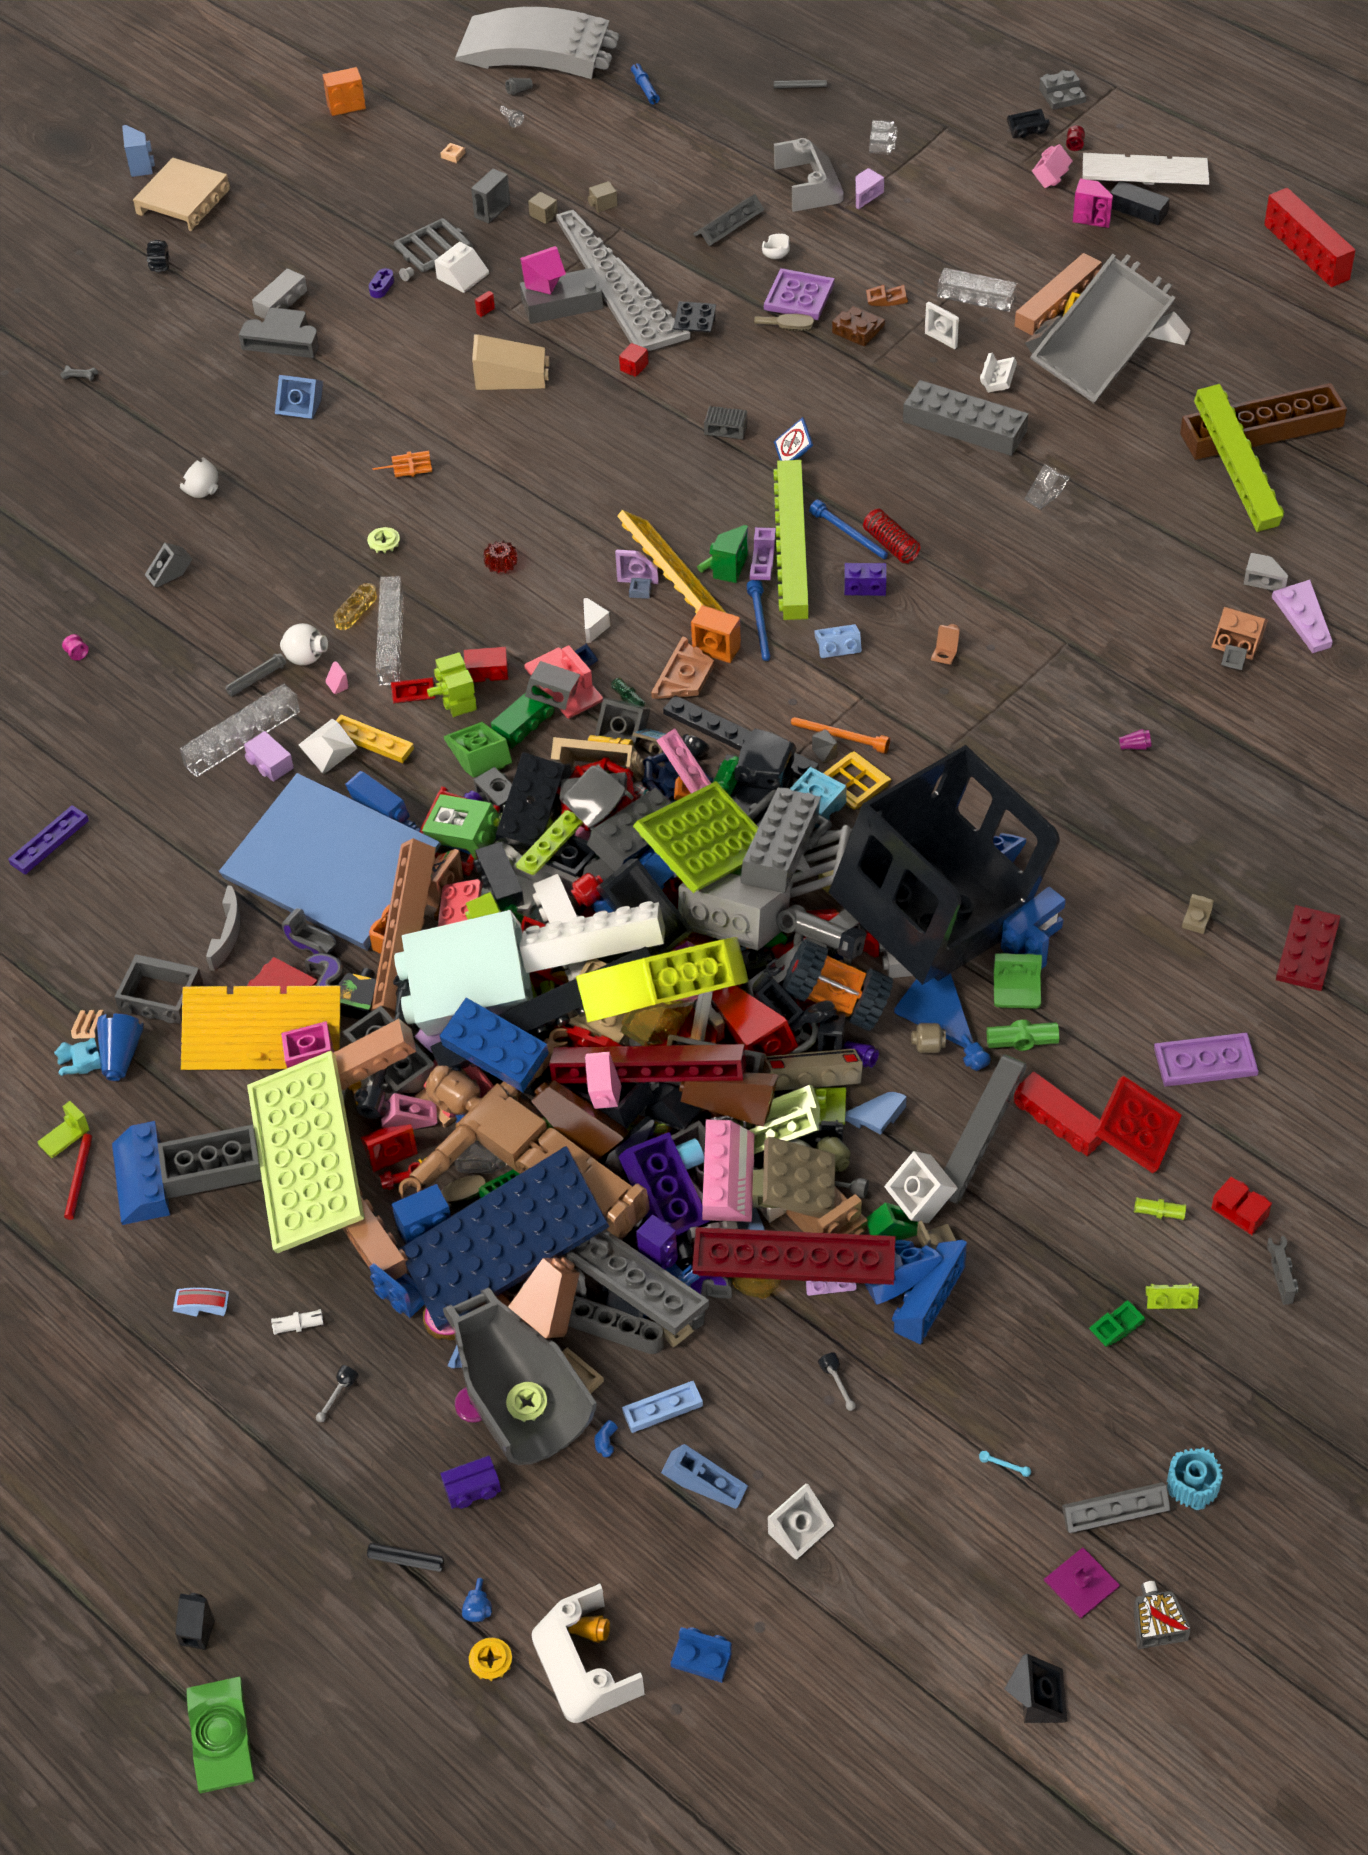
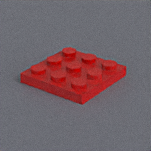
[1094,1075,1182,1173]

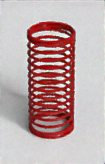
[863,508,920,564]

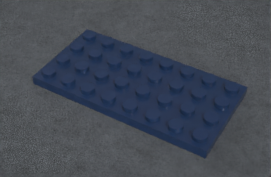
[399,1146,610,1331]

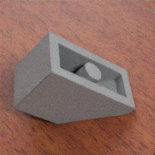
[1244,553,1288,591]

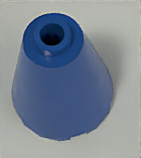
[97,1014,144,1081]

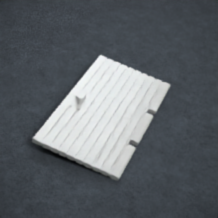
[1083,153,1209,185]

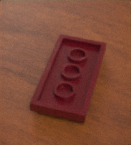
[1276,905,1341,991]

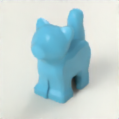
[54,1038,101,1076]

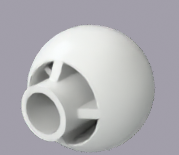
[280,623,328,665]

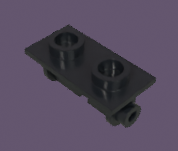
[796,1120,843,1143]

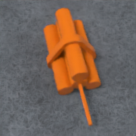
[372,451,432,478]

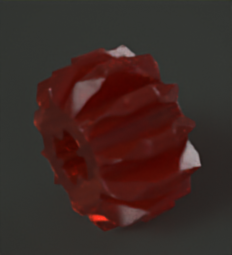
[483,540,518,574]

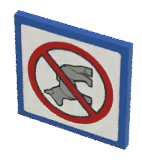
[774,417,813,461]

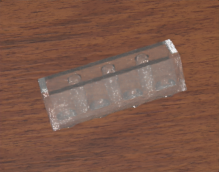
[937,268,1017,312]

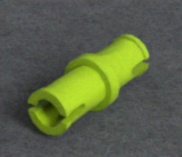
[1134,1197,1186,1220]

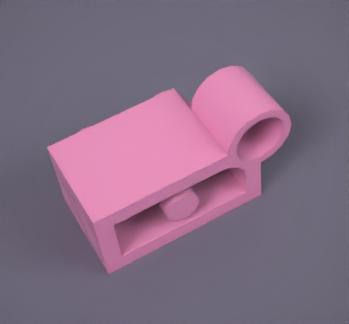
[1032,144,1072,188]

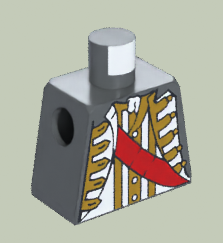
[1133,1581,1191,1649]

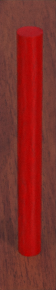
[64,1134,92,1220]

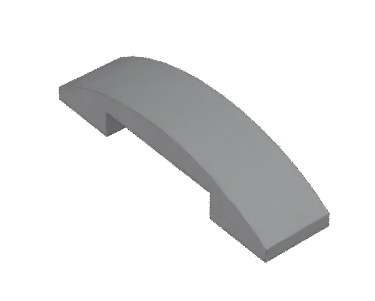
[206,886,240,971]

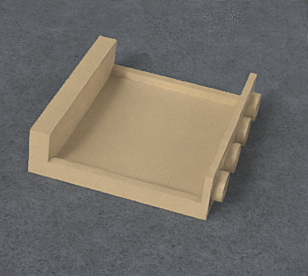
[133,158,230,231]
[551,737,644,781]

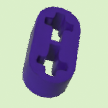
[369,268,394,298]

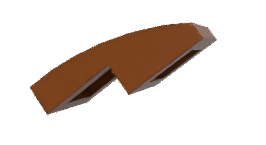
[866,285,908,306]

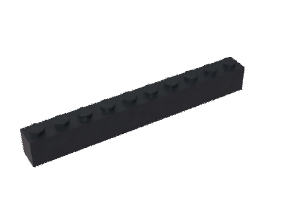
[430,946,651,1071]

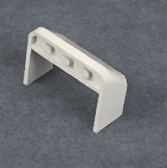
[532,1584,645,1723]

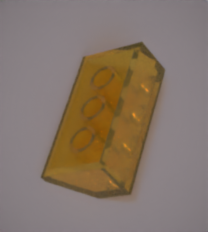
[620,999,696,1046]

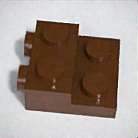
[832,306,885,347]

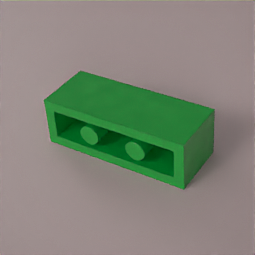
[491,685,554,749]

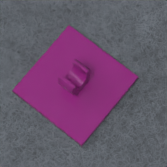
[1044,1547,1120,1619]

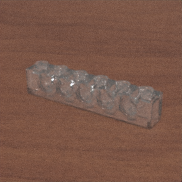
[376,576,404,685]
[179,683,300,777]

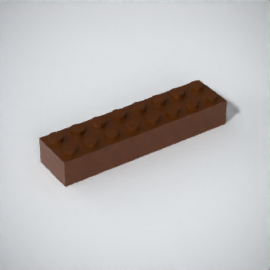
[1180,383,1347,460]

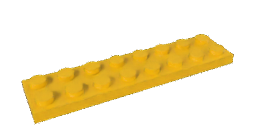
[618,510,726,614]

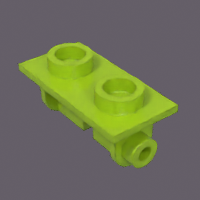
[1146,1283,1199,1309]

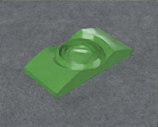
[187,1677,255,1794]

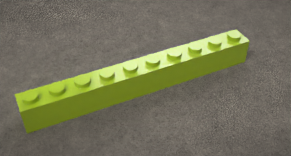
[774,460,808,620]

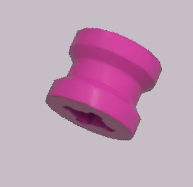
[62,634,89,661]

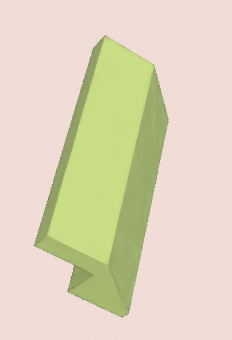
[739,1085,820,1154]

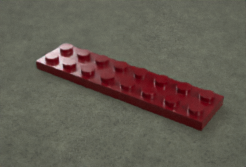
[692,1227,895,1285]

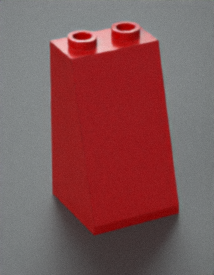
[711,986,798,1056]

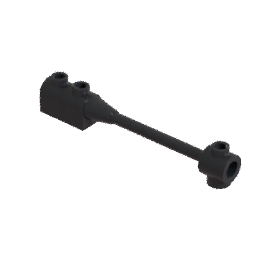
[354,974,411,1119]

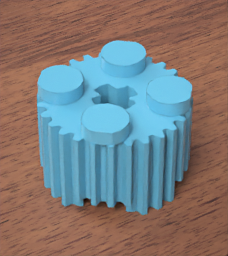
[1167,1447,1223,1510]

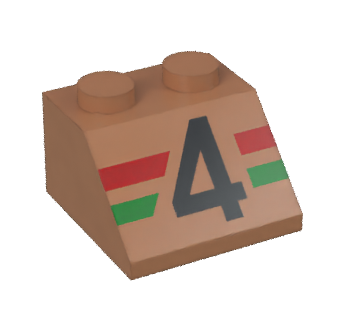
[427,849,464,908]

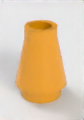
[568,1616,610,1643]

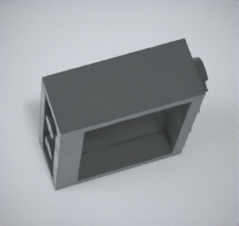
[115,954,203,1024]

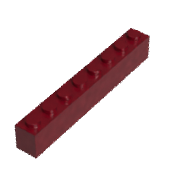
[549,1044,746,1083]

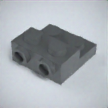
[1039,70,1086,110]

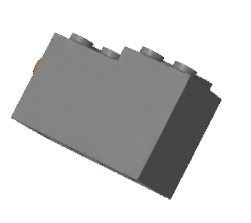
[678,873,791,951]

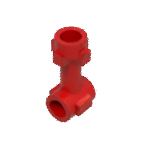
[380,1162,420,1190]

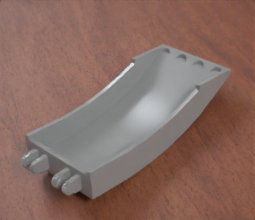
[455,7,619,79]
[1030,254,1175,403]

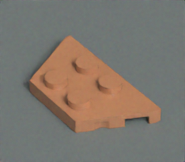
[651,636,714,699]

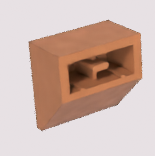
[1211,607,1268,660]

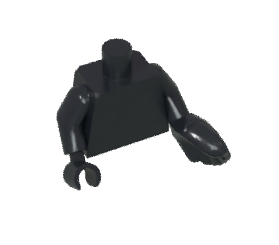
[752,958,837,1031]

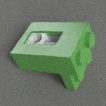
[422,794,500,859]

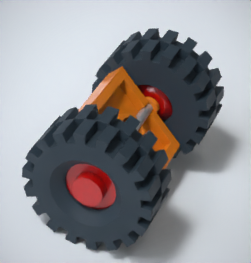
[782,939,893,1031]

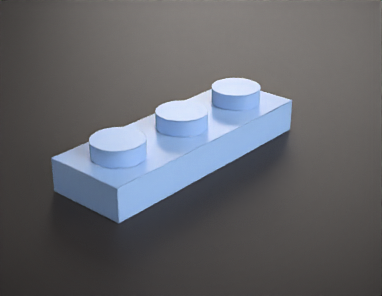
[622,1381,703,1433]

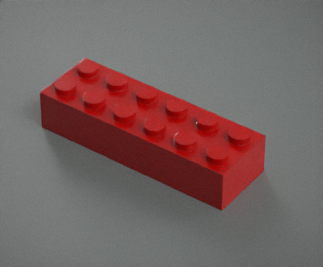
[1264,188,1356,288]

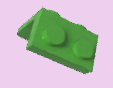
[994,953,1042,1009]

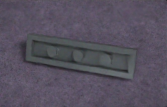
[1062,1482,1170,1533]

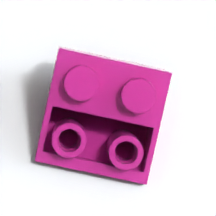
[1073,178,1113,228]

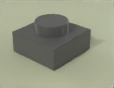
[1221,644,1248,670]

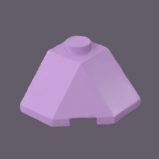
[615,550,659,584]

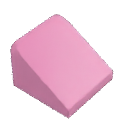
[326,661,349,694]

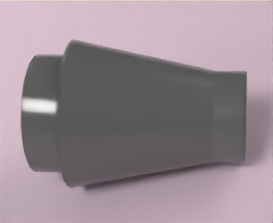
[505,78,533,95]

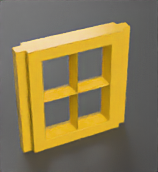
[823,751,891,810]

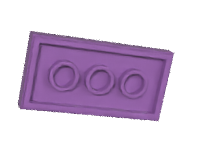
[1154,1033,1258,1087]

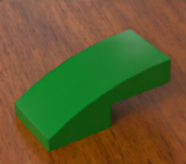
[1089,1300,1145,1347]

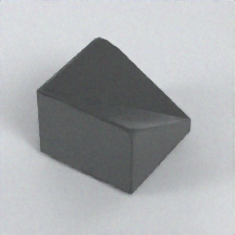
[812,729,837,763]

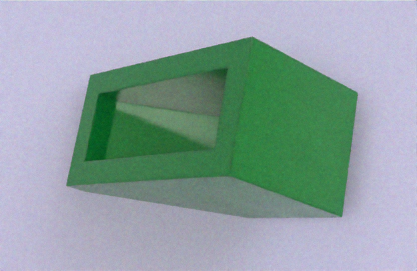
[866,1202,918,1242]

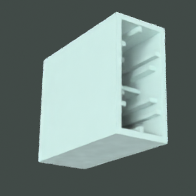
[394,910,533,1036]

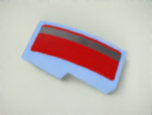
[173,1288,229,1317]

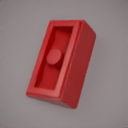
[391,677,435,704]

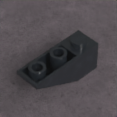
[600,1115,656,1182]

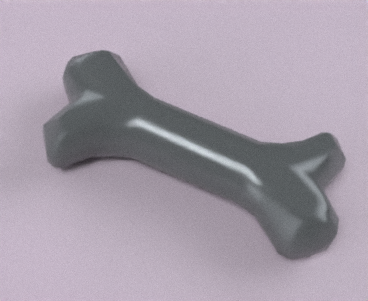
[60,365,98,382]

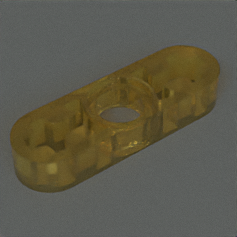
[333,583,377,630]

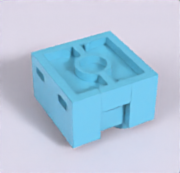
[790,767,847,828]

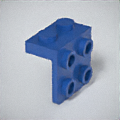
[369,1263,425,1318]

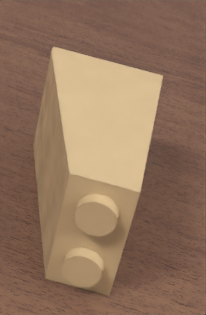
[472,335,550,390]

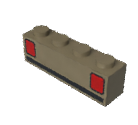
[763,1049,863,1091]

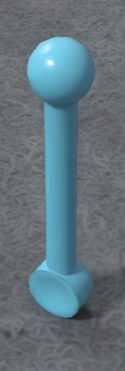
[979,1451,1031,1477]

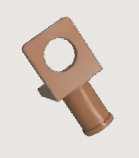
[931,624,960,664]

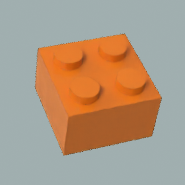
[322,67,366,116]
[691,605,741,663]

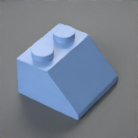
[122,125,155,177]
[275,375,323,419]

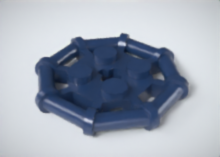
[641,752,714,803]

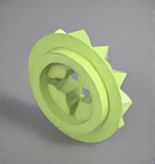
[367,527,400,553]
[506,1382,547,1422]

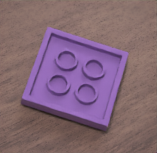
[764,268,835,320]

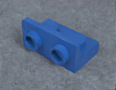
[671,1627,732,1683]

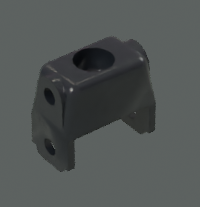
[734,728,797,789]

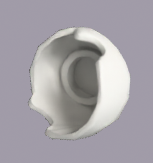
[762,234,790,260]

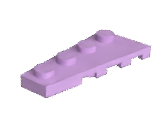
[1272,580,1332,653]

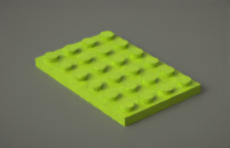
[633,781,758,894]

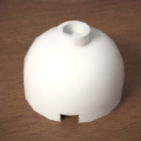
[180,457,218,498]

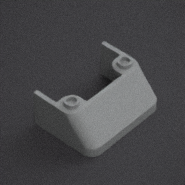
[774,138,844,212]

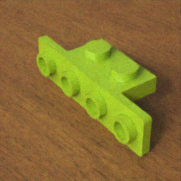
[516,810,583,875]

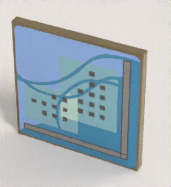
[632,728,666,754]

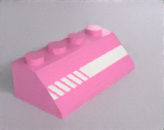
[702,1120,754,1222]

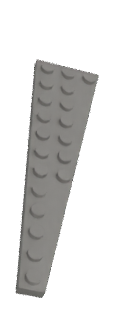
[556,210,690,351]

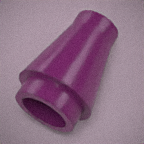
[1119,729,1152,750]

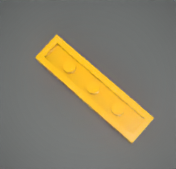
[336,715,414,763]

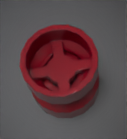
[1066,125,1085,151]

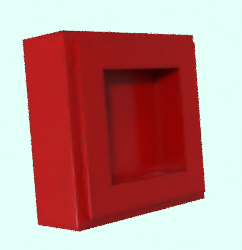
[475,291,495,317]

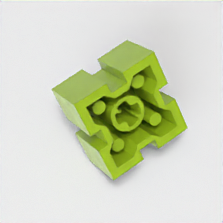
[427,652,477,717]

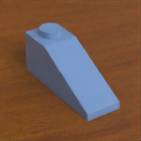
[661,1444,748,1509]

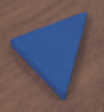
[894,973,974,1048]

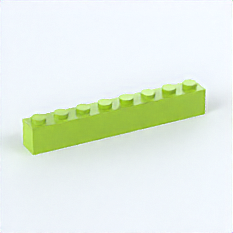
[1194,384,1284,532]

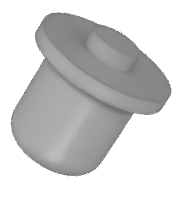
[399,267,414,281]

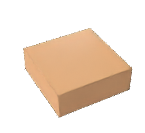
[441,143,466,163]

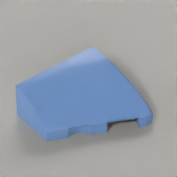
[845,1092,907,1135]

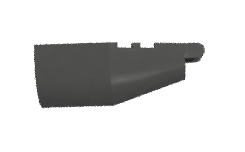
[443,1287,597,1465]

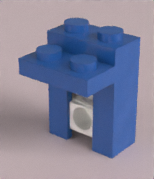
[1001,887,1066,969]

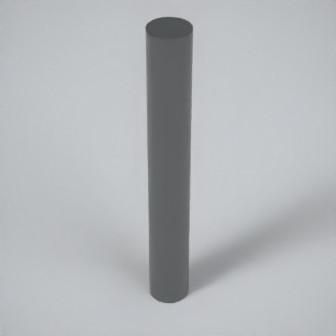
[774,80,827,88]

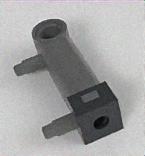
[776,905,867,966]

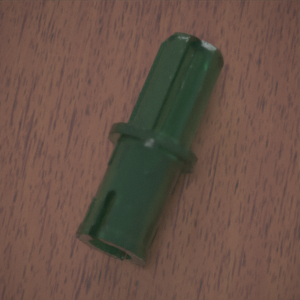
[611,677,645,707]

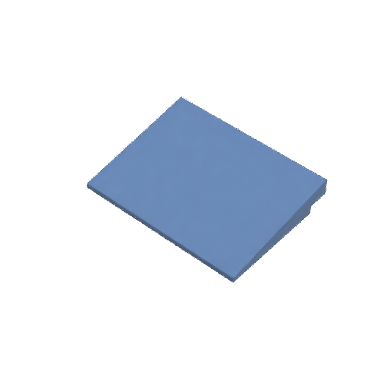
[219,773,441,951]

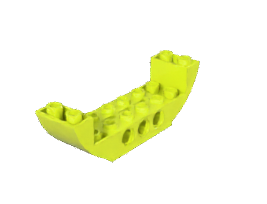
[576,937,749,1022]

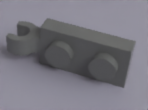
[1267,1236,1298,1305]

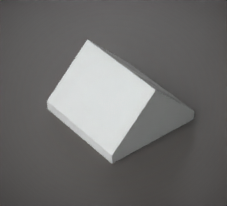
[768,1484,834,1559]

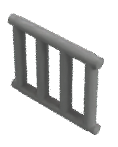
[789,825,850,898]

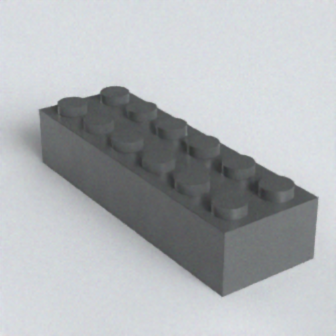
[903,380,1029,456]
[740,787,821,893]

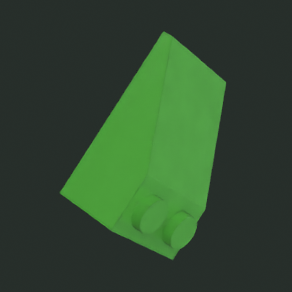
[444,722,512,778]

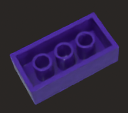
[618,1132,709,1237]

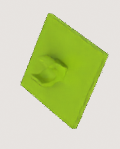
[800,1088,846,1125]

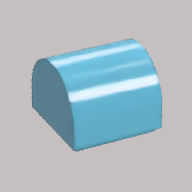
[676,1138,704,1170]

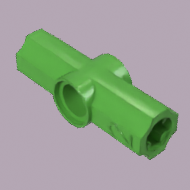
[986,1020,1059,1051]

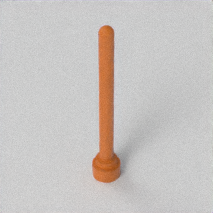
[791,717,891,754]

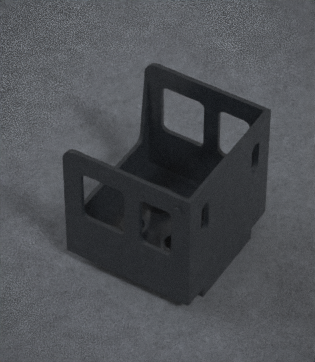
[828,745,1060,985]

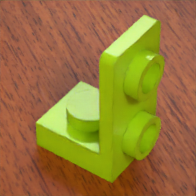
[38,1101,90,1158]

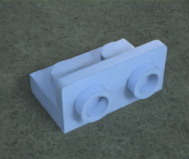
[814,624,862,658]

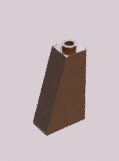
[679,1072,779,1127]
[531,1080,628,1160]

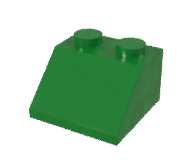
[709,525,749,583]

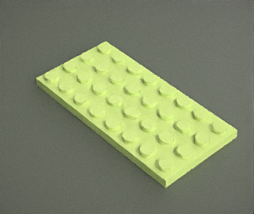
[247,1051,365,1253]

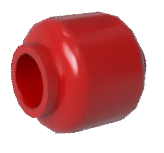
[571,873,603,907]

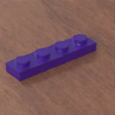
[8,805,89,875]

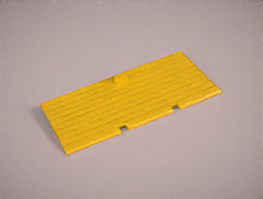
[181,986,341,1070]

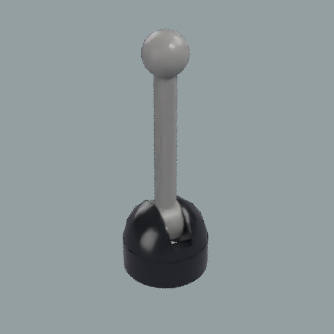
[818,1352,856,1411]
[316,1365,359,1422]

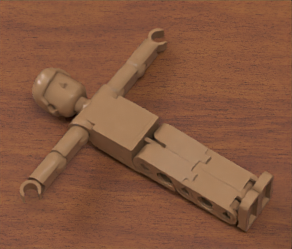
[399,1028,650,1240]

